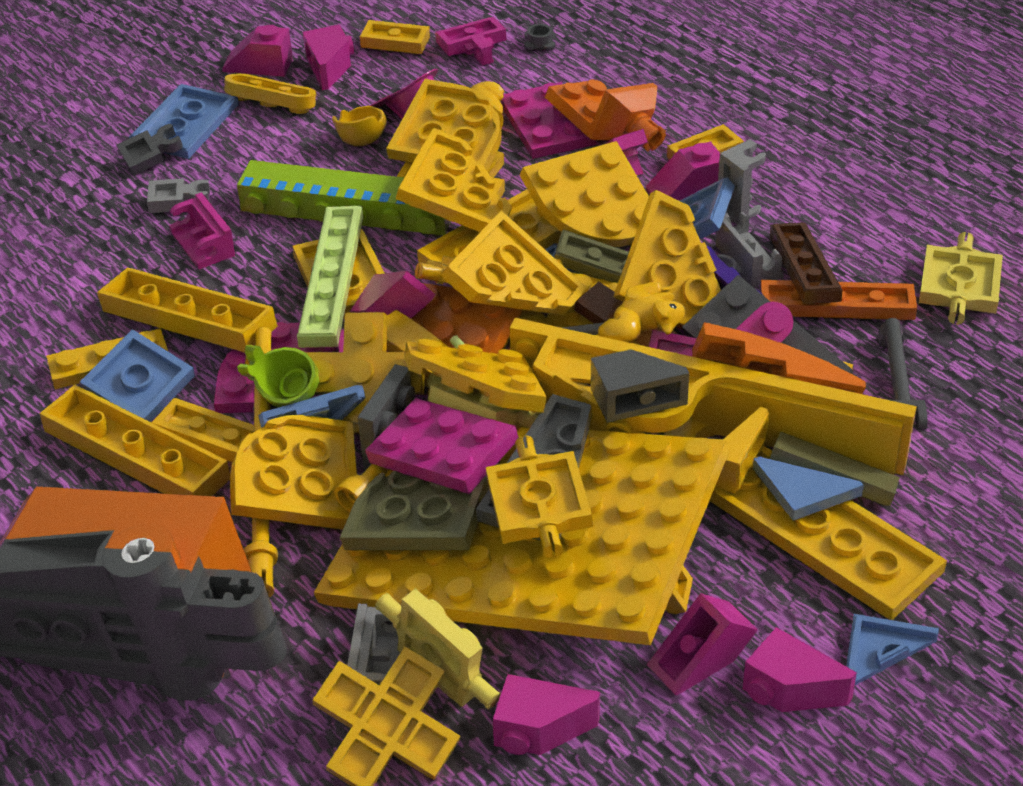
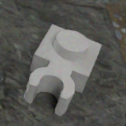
[147,178,210,213]

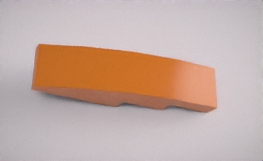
[692,322,866,394]

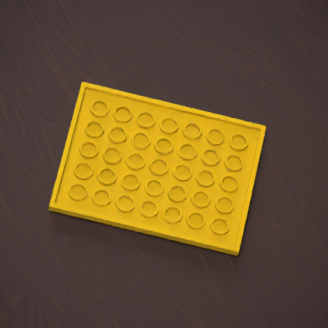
[314,425,729,646]

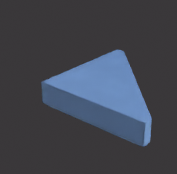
[258,385,366,428]
[753,457,863,521]
[846,614,939,685]

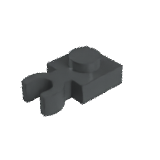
[116,124,183,176]

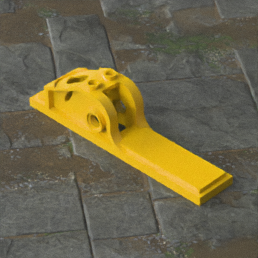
[510,318,917,475]

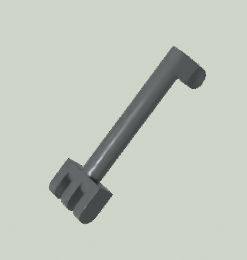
[878,318,928,429]

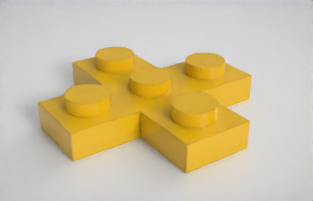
[306,312,425,434]
[312,646,460,786]

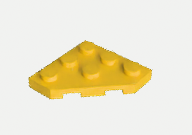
[396,128,512,233]
[613,190,721,329]
[440,211,587,315]
[404,339,547,413]

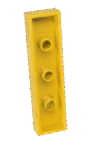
[97,267,278,353]
[39,385,230,496]

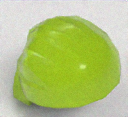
[237,345,319,407]

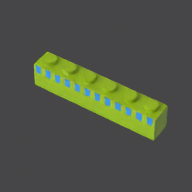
[237,160,451,235]

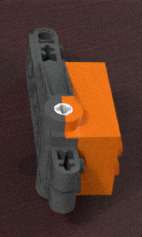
[0,486,288,701]

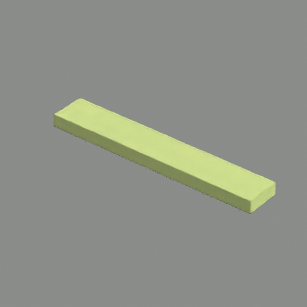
[297,206,363,348]

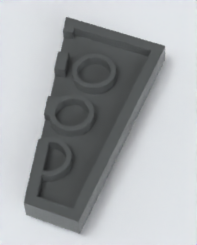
[476,394,592,541]

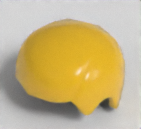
[332,105,387,147]

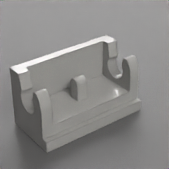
[718,139,766,225]
[716,212,784,287]
[347,603,400,685]

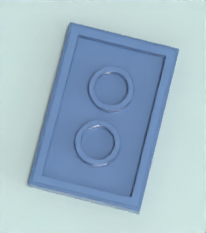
[129,84,239,159]

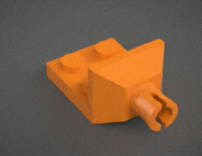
[544,79,666,152]

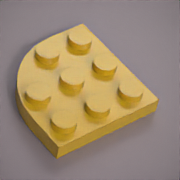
[386,79,502,172]
[520,141,649,247]
[230,415,357,530]

